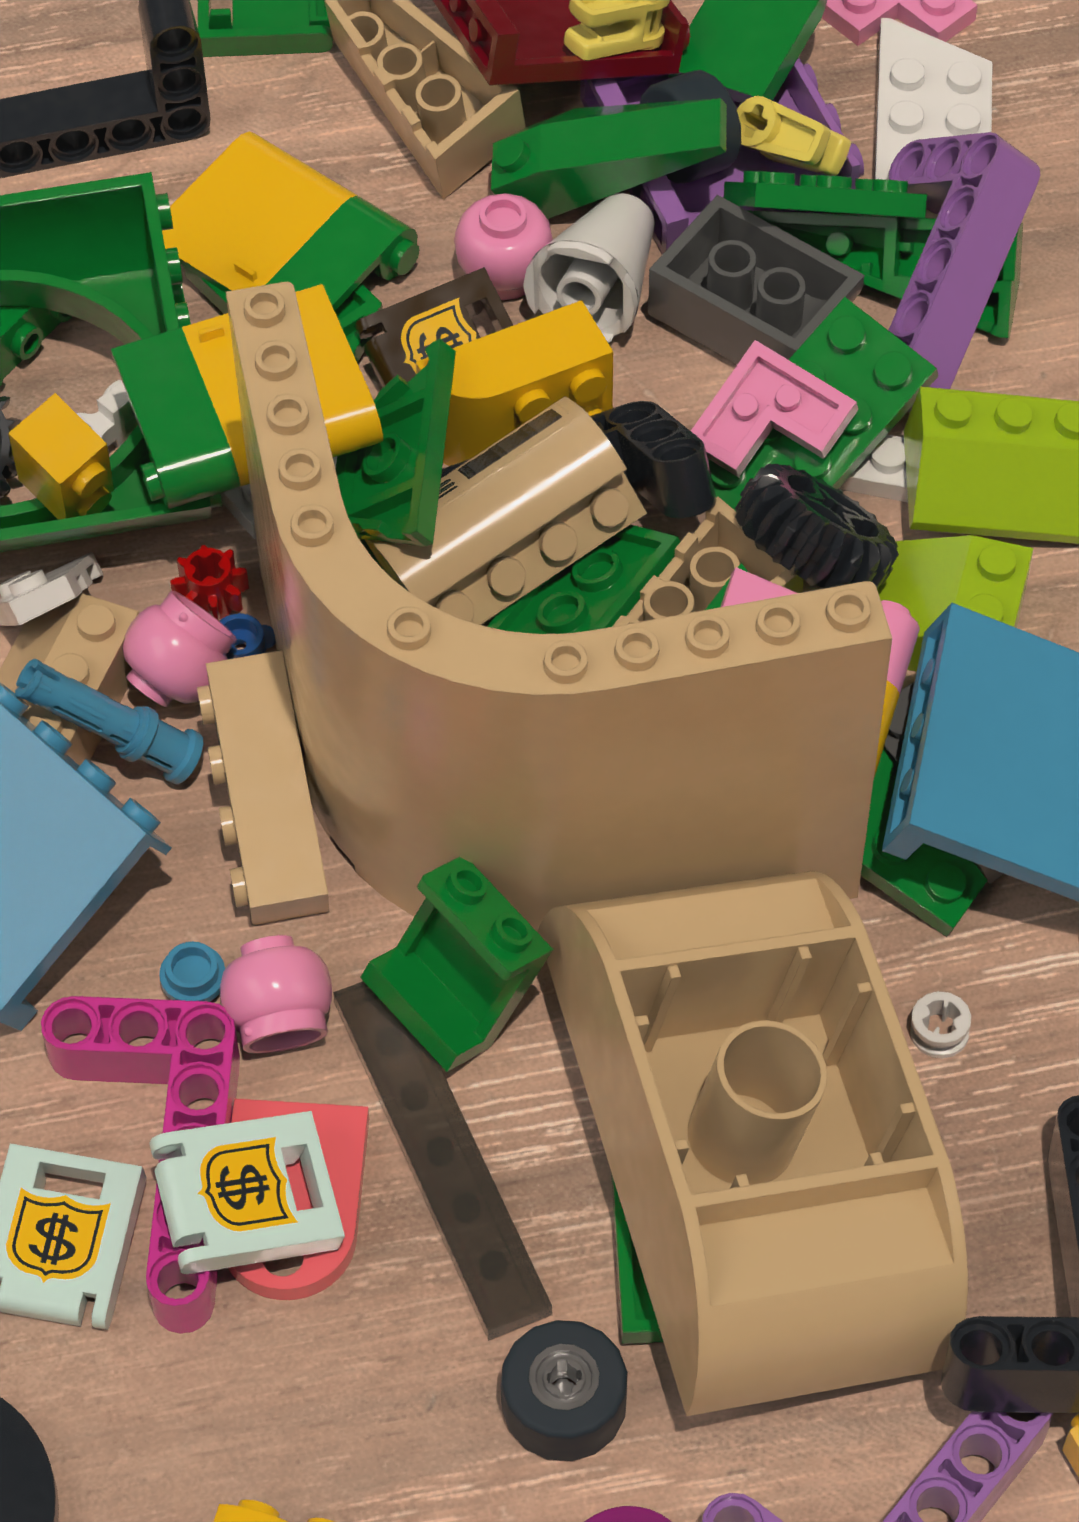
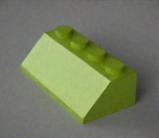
[903,386,1079,544]

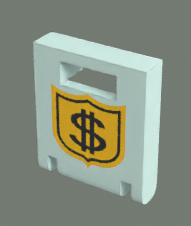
[149,1111,345,1274]
[0,1143,147,1330]

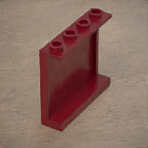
[432,0,690,86]

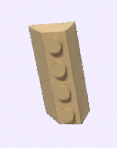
[0,593,139,766]

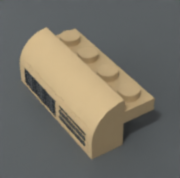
[365,396,647,625]

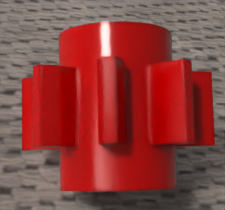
[170,545,249,621]

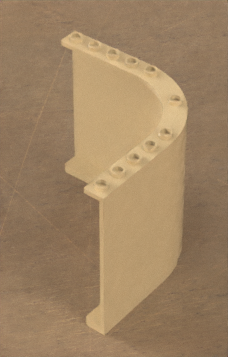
[226,282,892,931]

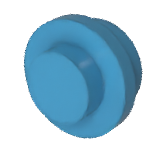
[160,941,225,1002]

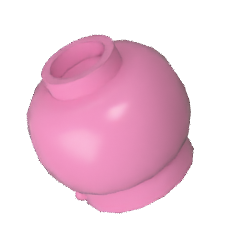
[454,193,553,300]
[123,591,237,707]
[220,935,332,1053]

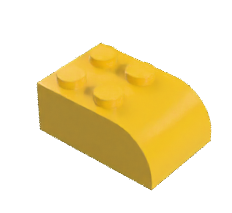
[416,300,613,466]

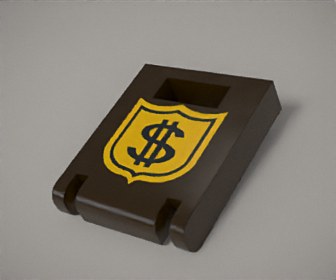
[354,267,513,387]

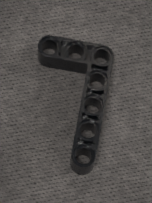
[0,0,211,178]
[441,401,717,518]
[941,1095,1079,1413]

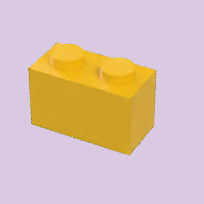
[8,393,114,519]

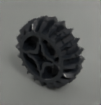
[735,464,899,589]

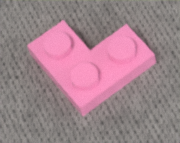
[822,0,978,46]
[691,340,858,478]

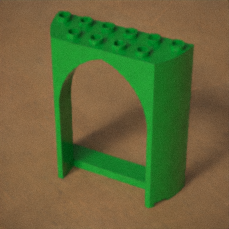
[0,172,222,552]

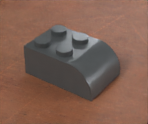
[648,195,865,364]

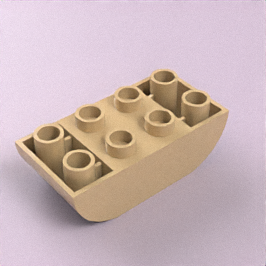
[537,871,968,1416]

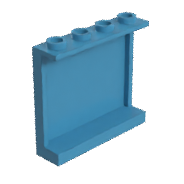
[882,603,1079,902]
[0,683,172,1031]

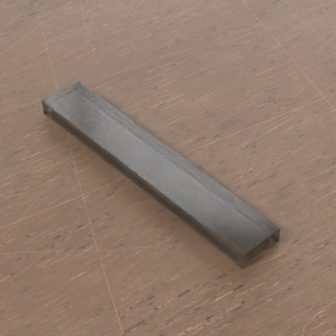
[333,981,552,1341]

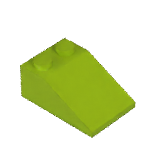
[877,535,1033,672]

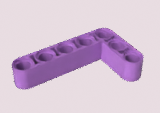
[889,132,1040,414]
[702,1411,1053,1522]

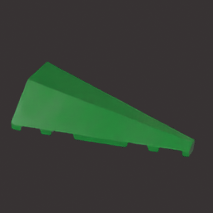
[746,210,1023,338]

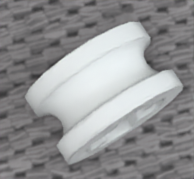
[910,991,971,1059]

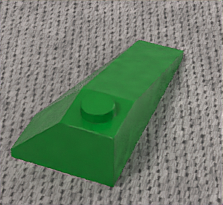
[491,98,727,219]

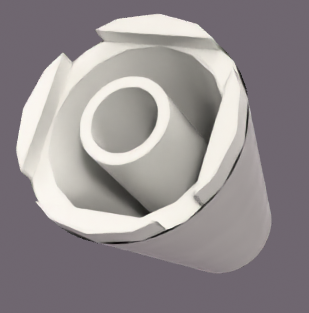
[523,193,655,343]

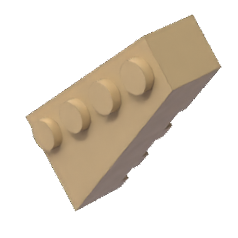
[324,0,526,200]
[197,650,329,926]

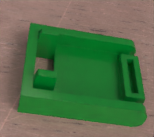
[198,0,333,57]

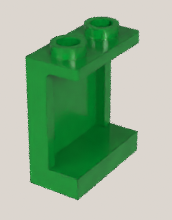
[360,857,553,1072]

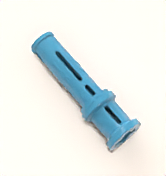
[15,659,203,784]

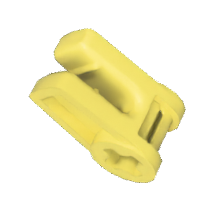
[564,0,670,60]
[737,96,851,176]

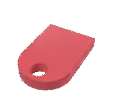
[228,1098,370,1300]

